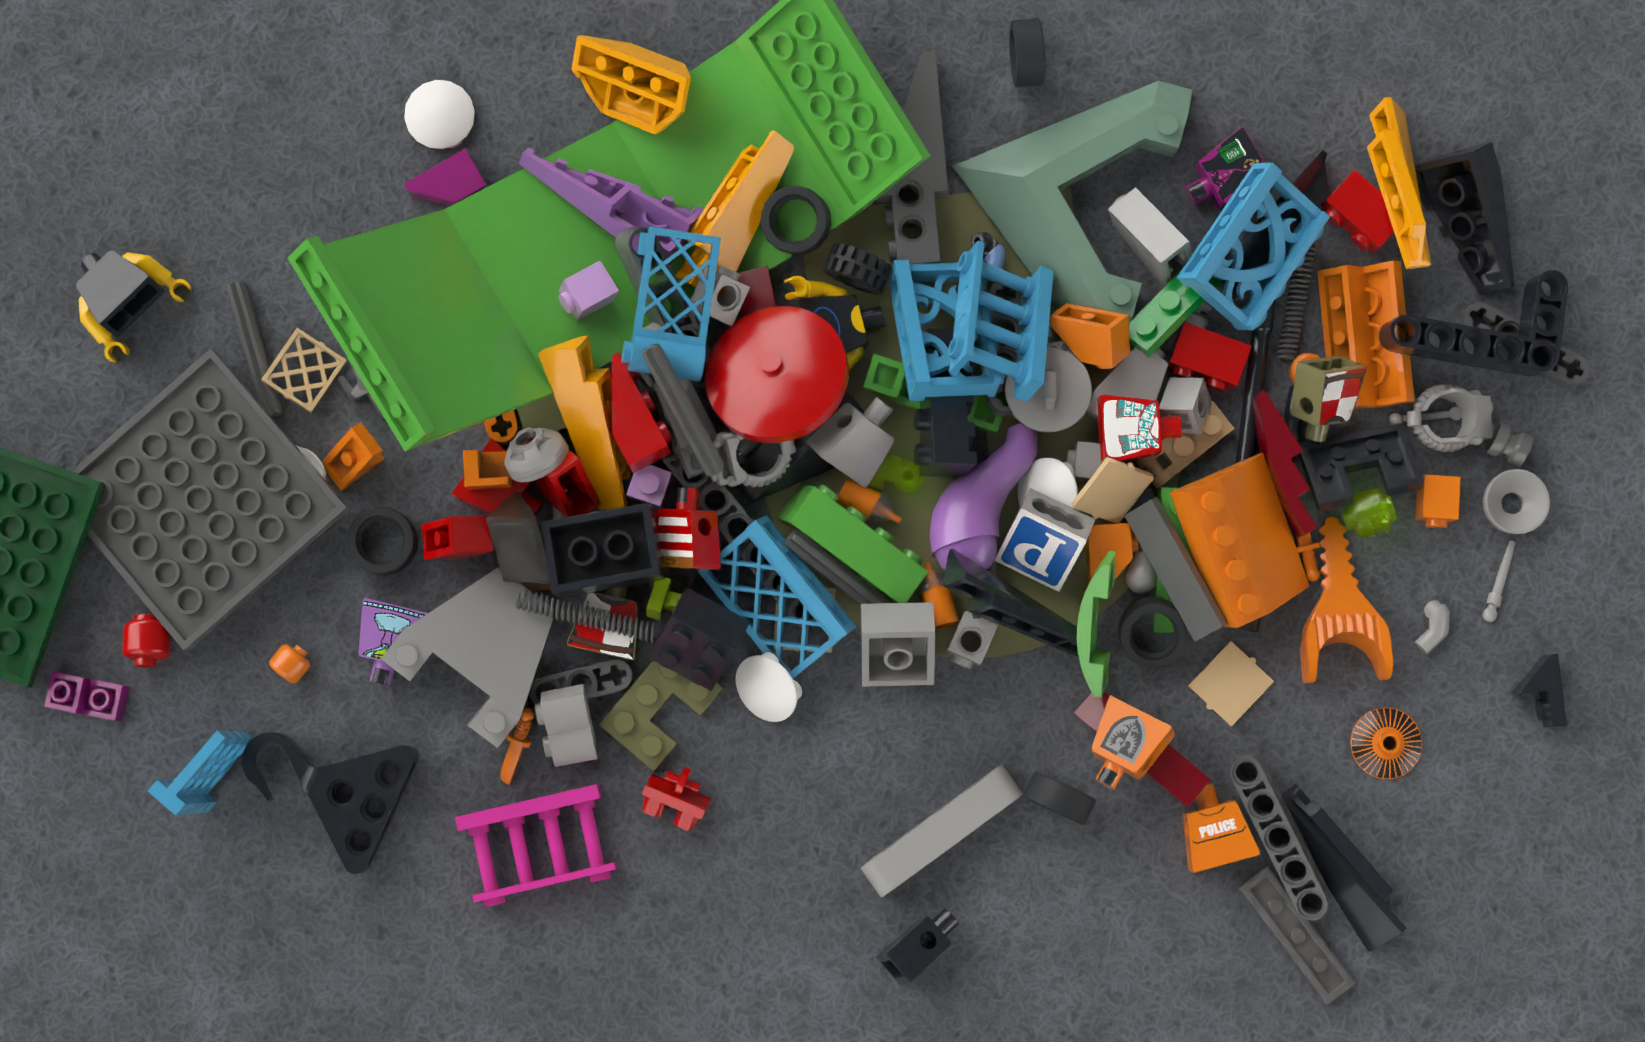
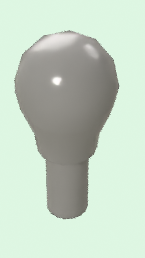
[1125,543,1156,594]

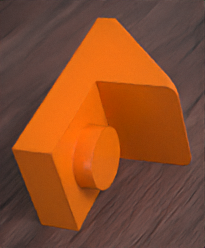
[321,422,385,491]

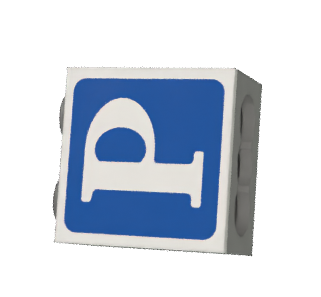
[994,488,1095,592]

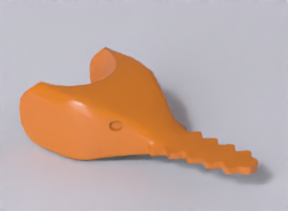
[1300,516,1393,683]

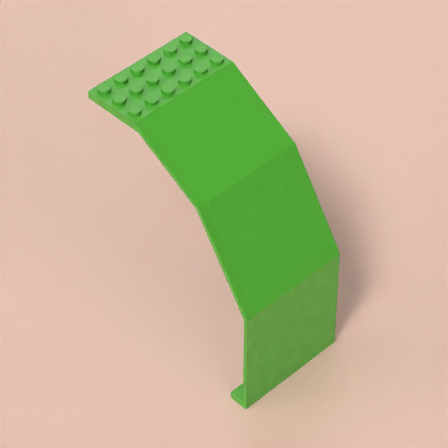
[288,0,931,452]

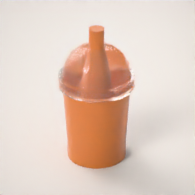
[836,477,902,526]
[916,562,959,630]

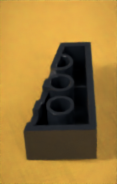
[914,328,977,478]

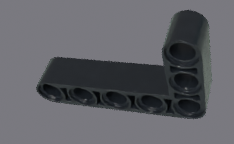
[1379,270,1568,377]

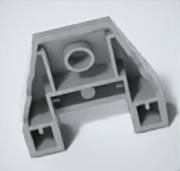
[381,567,554,748]

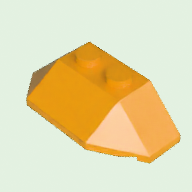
[571,35,691,135]

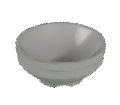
[504,427,569,482]
[1483,469,1550,535]

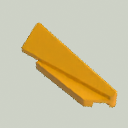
[1367,97,1431,269]
[676,130,795,299]
[538,335,631,510]

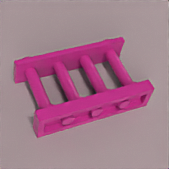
[455,784,618,907]

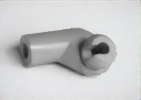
[1414,600,1450,655]

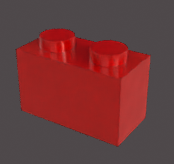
[1321,169,1394,253]
[1167,322,1252,393]
[422,515,496,560]

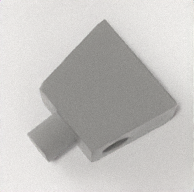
[806,397,894,488]

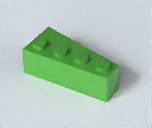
[777,484,928,603]

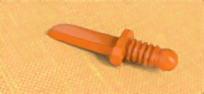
[1295,532,1320,582]
[500,708,534,785]

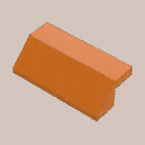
[1317,260,1415,409]

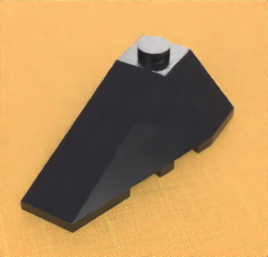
[1415,142,1515,294]
[737,390,864,503]

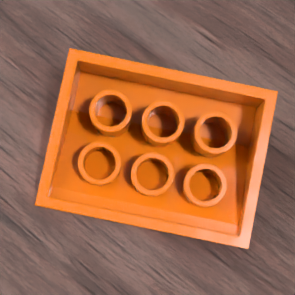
[1170,453,1310,628]

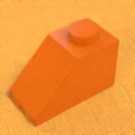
[1049,303,1130,369]
[1085,523,1138,585]

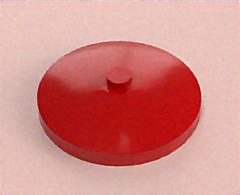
[705,306,849,443]

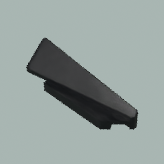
[1219,150,1328,300]
[943,548,1079,657]
[1282,784,1407,951]

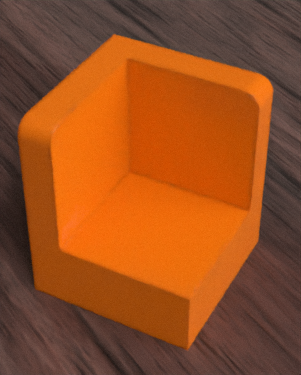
[463,450,512,490]

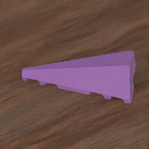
[519,148,704,265]

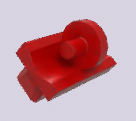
[641,767,711,831]

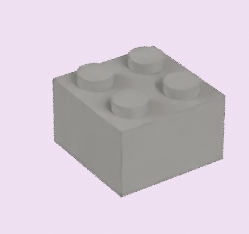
[861,602,935,686]

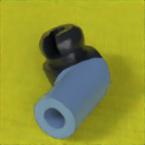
[971,232,1005,282]

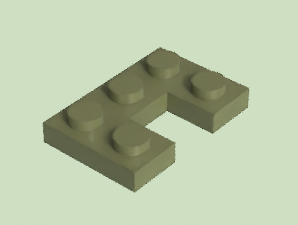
[599,661,723,771]

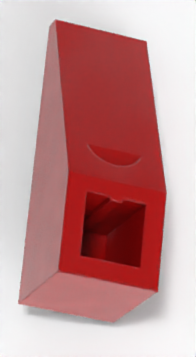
[612,352,673,473]

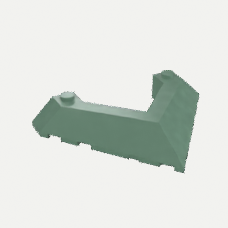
[952,81,1192,323]

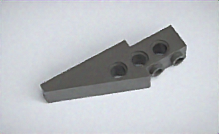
[876,51,948,264]

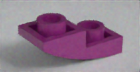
[44,672,129,722]

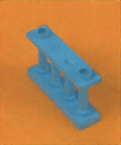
[947,240,1053,402]

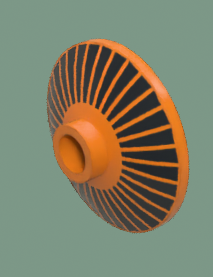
[1350,708,1422,779]

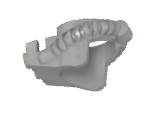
[1407,384,1495,452]
[711,431,796,487]

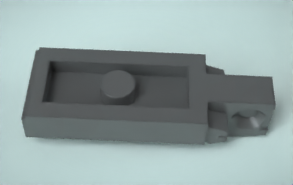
[648,381,705,478]

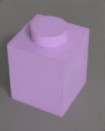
[558,261,619,321]
[626,465,674,509]

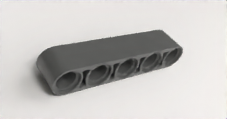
[615,227,711,389]
[1230,752,1331,921]

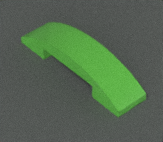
[862,354,1007,434]
[1077,551,1116,698]

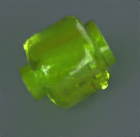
[1341,488,1397,539]

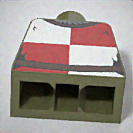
[1291,355,1367,442]
[567,586,640,661]

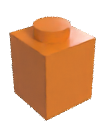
[1415,475,1461,528]

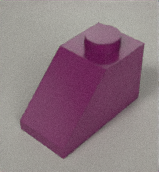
[404,149,487,206]

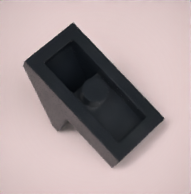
[1511,654,1567,727]

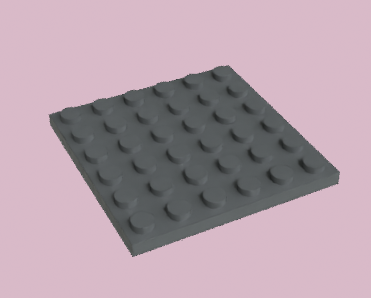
[71,348,350,651]

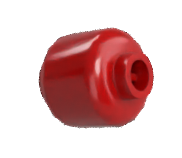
[122,614,171,668]

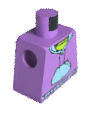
[359,598,428,686]

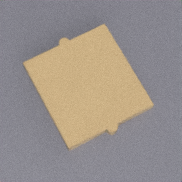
[1071,457,1154,524]
[1188,641,1274,727]

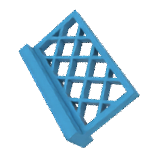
[698,515,857,679]
[147,730,254,816]

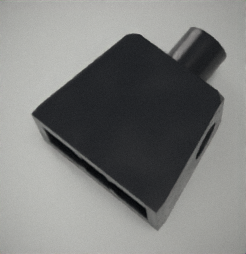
[876,908,959,984]

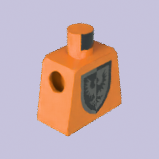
[1091,695,1175,790]

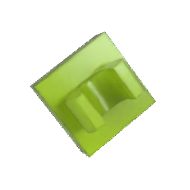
[646,578,682,621]

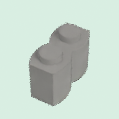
[535,684,598,767]

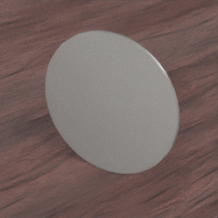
[1005,348,1092,432]

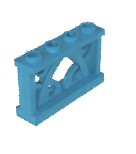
[1177,162,1330,330]
[888,260,1005,401]

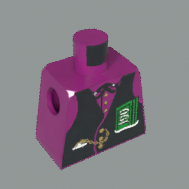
[1185,126,1273,210]

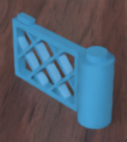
[621,226,721,382]

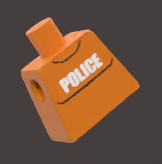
[1183,783,1260,873]

